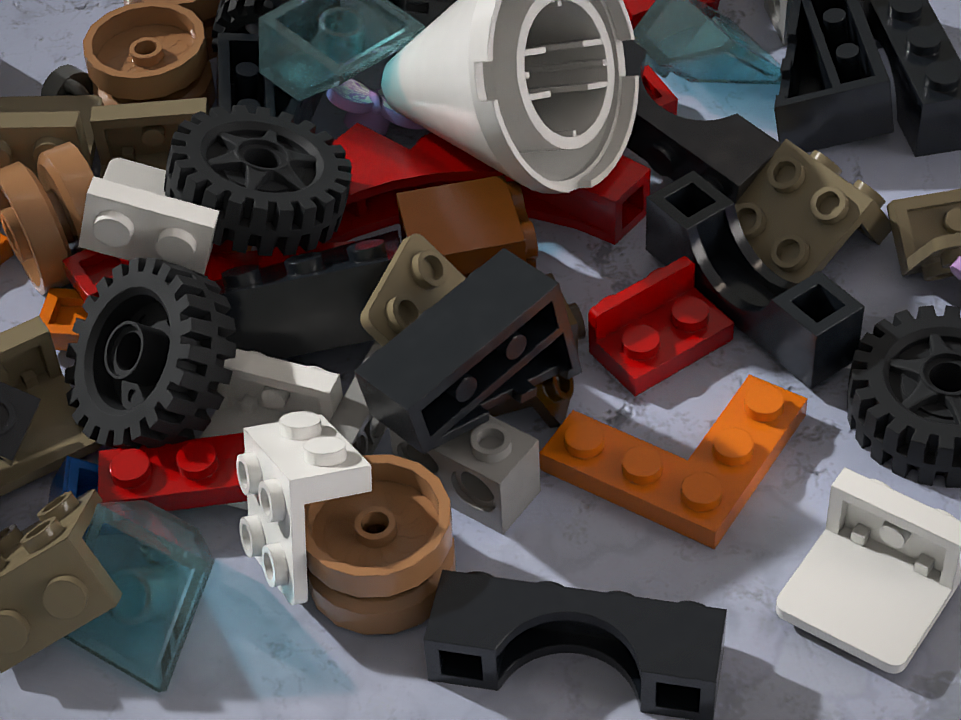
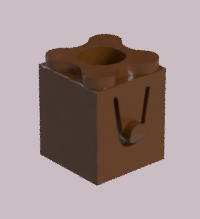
[396,175,538,278]

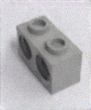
[390,415,541,535]

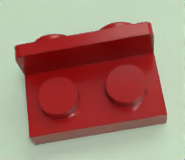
[588,256,734,397]

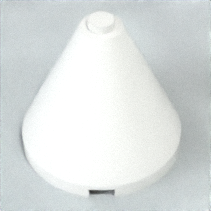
[381,0,639,194]

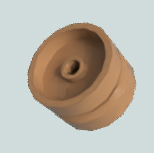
[83,1,216,112]
[0,141,94,295]
[304,454,456,635]

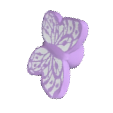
[326,70,425,136]

